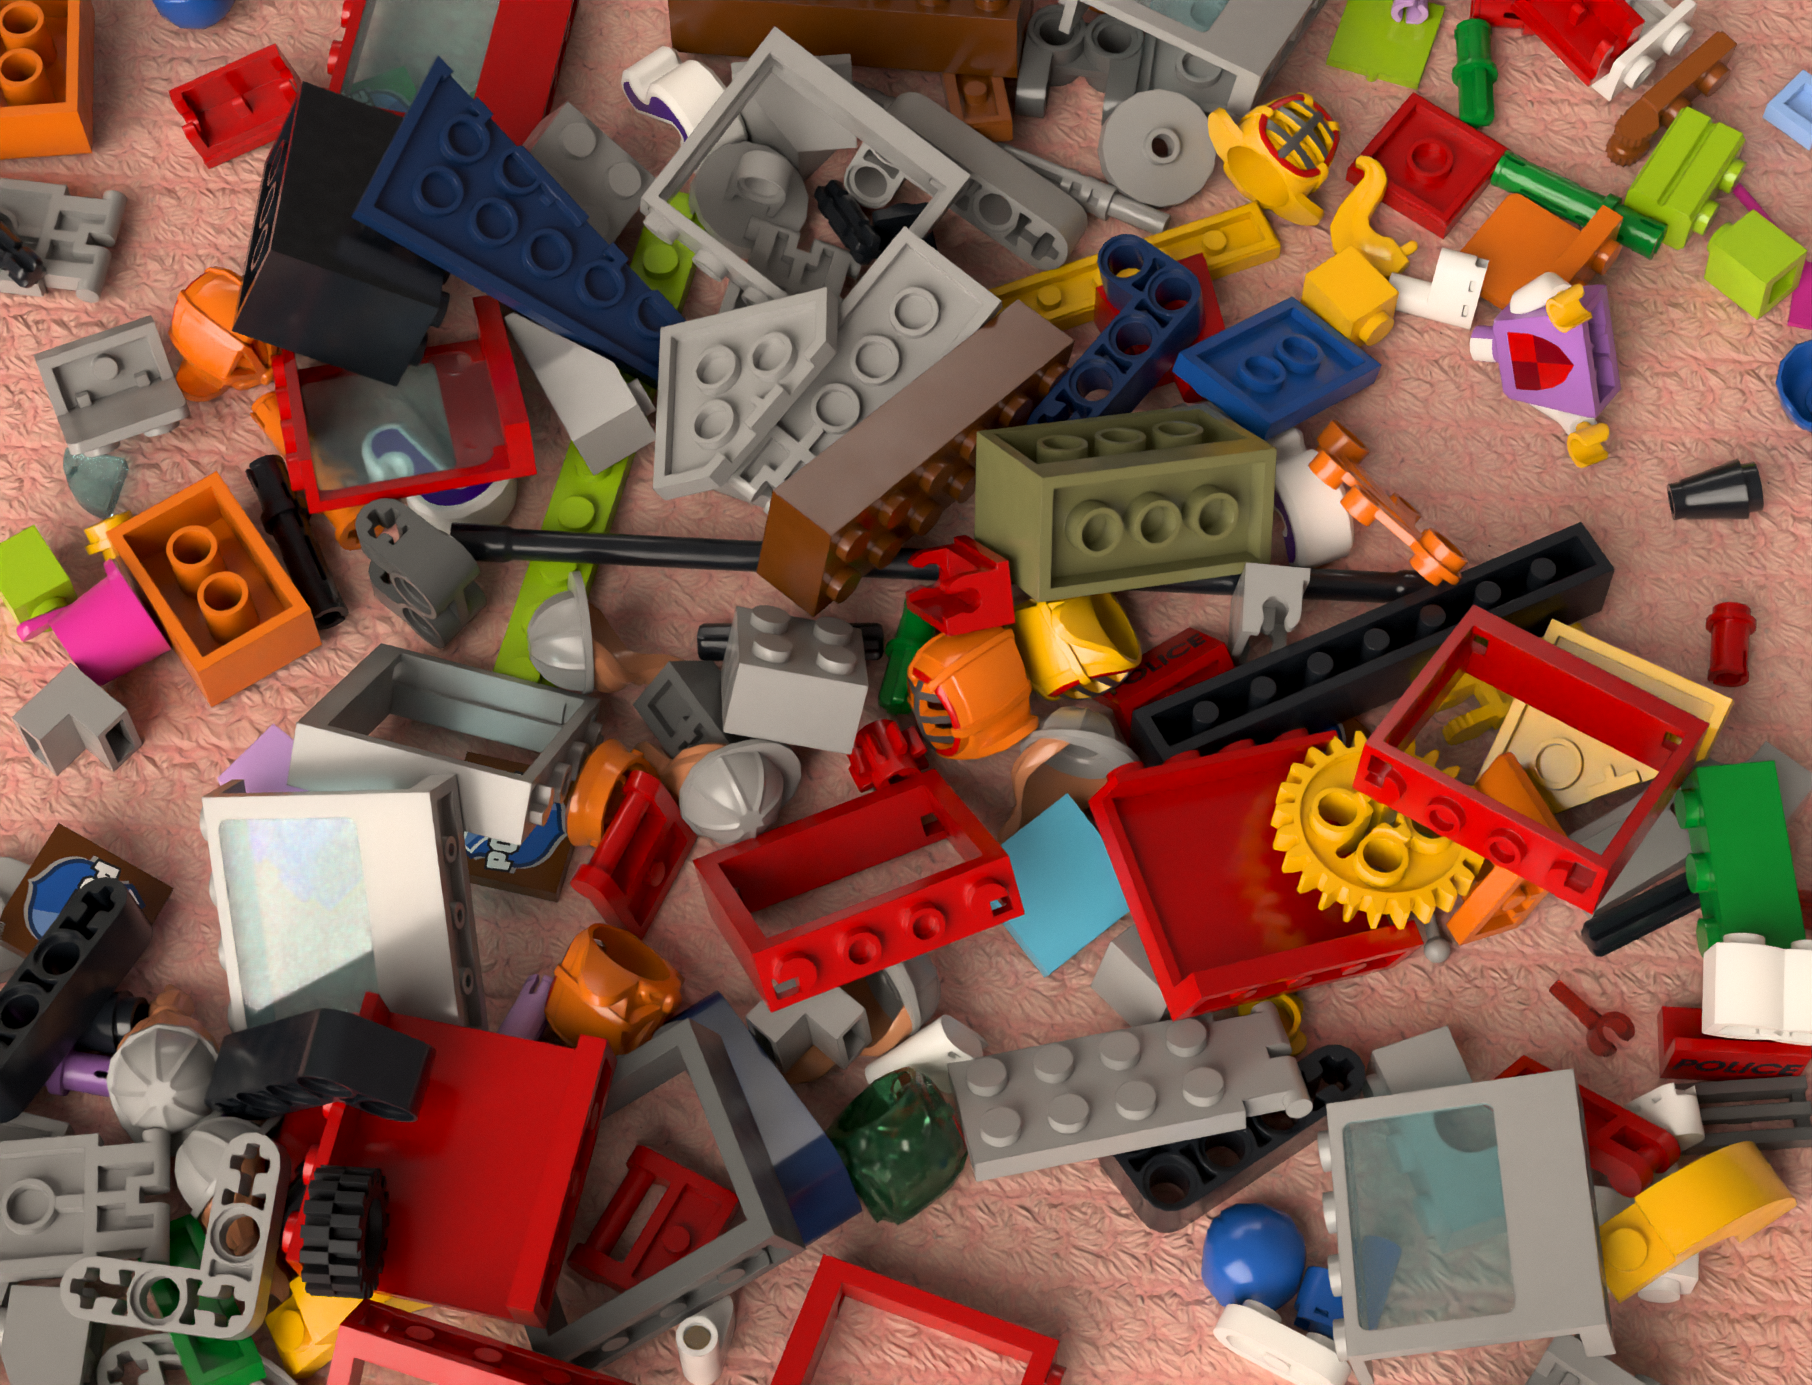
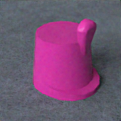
[16,558,172,687]

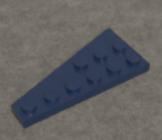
[351,55,687,391]

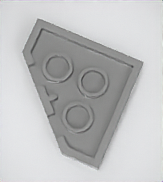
[653,287,838,500]

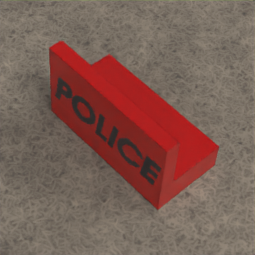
[1091,627,1235,747]
[1657,1006,1812,1081]

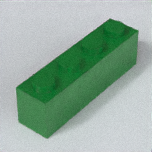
[1675,760,1806,1041]

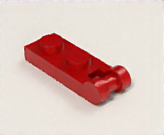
[1482,1055,1681,1198]

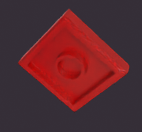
[1346,92,1511,239]

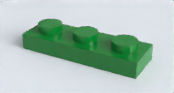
[136,1213,267,1385]

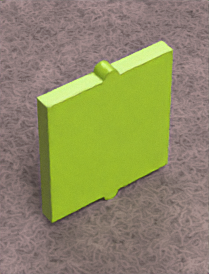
[1326,0,1445,90]

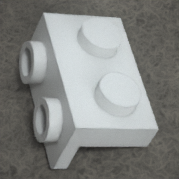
[1558,0,1698,102]

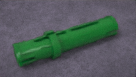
[1491,150,1668,260]

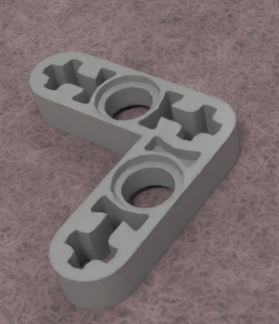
[60,1132,291,1341]

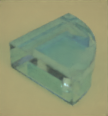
[63,447,129,520]

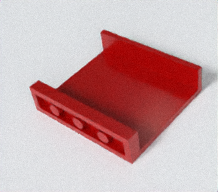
[282,991,617,1329]

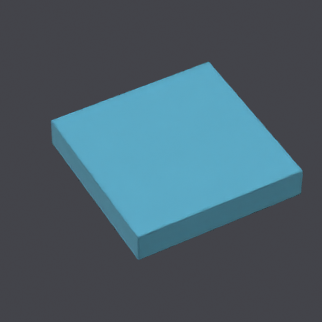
[990,793,1130,978]

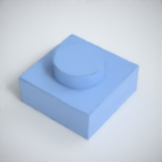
[1762,69,1812,150]

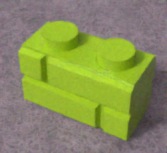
[1623,106,1747,250]

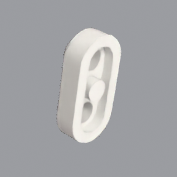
[1213,1300,1352,1385]

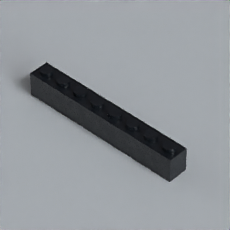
[1129,522,1615,768]

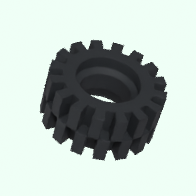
[300,1165,390,1299]

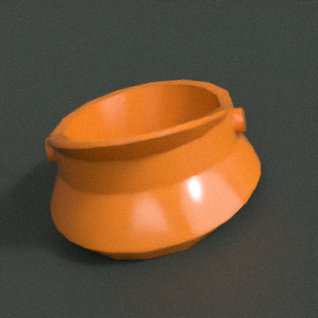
[565,738,661,849]

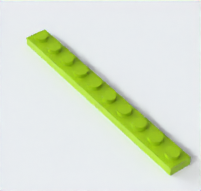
[492,192,706,688]

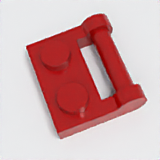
[570,770,698,940]
[566,1145,741,1294]

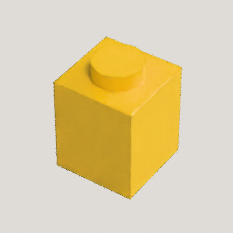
[1300,244,1399,347]

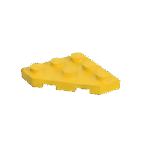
[1474,619,1735,815]

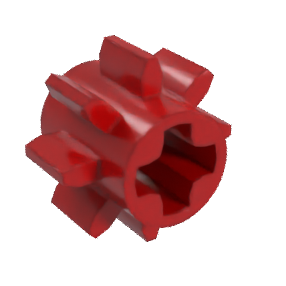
[846,719,929,793]

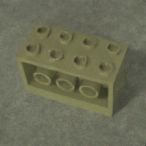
[974,404,1277,602]

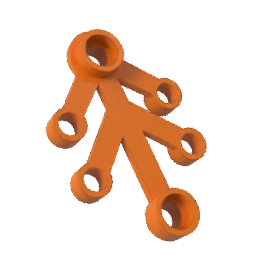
[1308,419,1469,586]

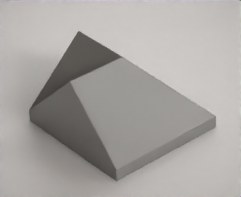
[731,54,857,182]

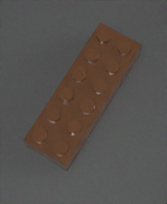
[668,0,1034,78]
[756,299,1075,617]

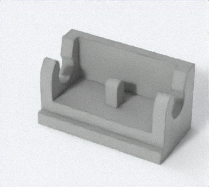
[1228,562,1311,667]

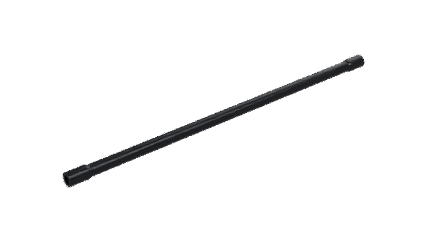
[450,522,1432,603]

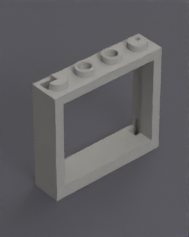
[640,27,971,306]
[287,643,604,846]

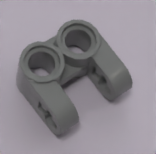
[1015,5,1144,126]
[355,498,487,649]

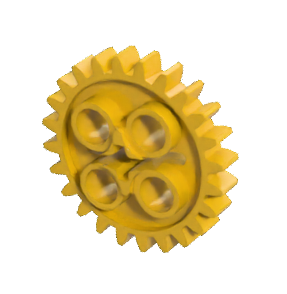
[1271,731,1485,930]

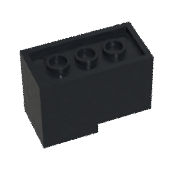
[232,81,451,387]

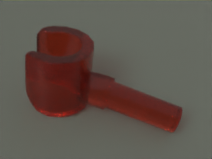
[1549,980,1635,1057]

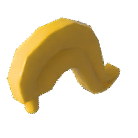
[1330,155,1418,281]

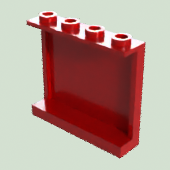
[1088,728,1424,1021]

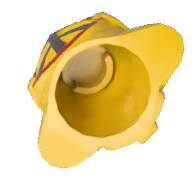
[1208,92,1341,226]
[1002,592,1142,701]

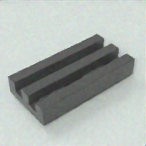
[1675,1075,1812,1156]

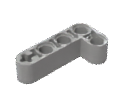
[844,92,1088,270]

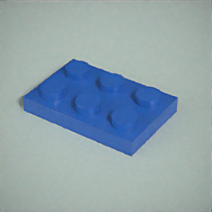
[1172,297,1382,441]

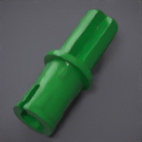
[1451,18,1498,129]
[877,598,936,716]

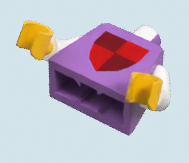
[1470,272,1621,468]

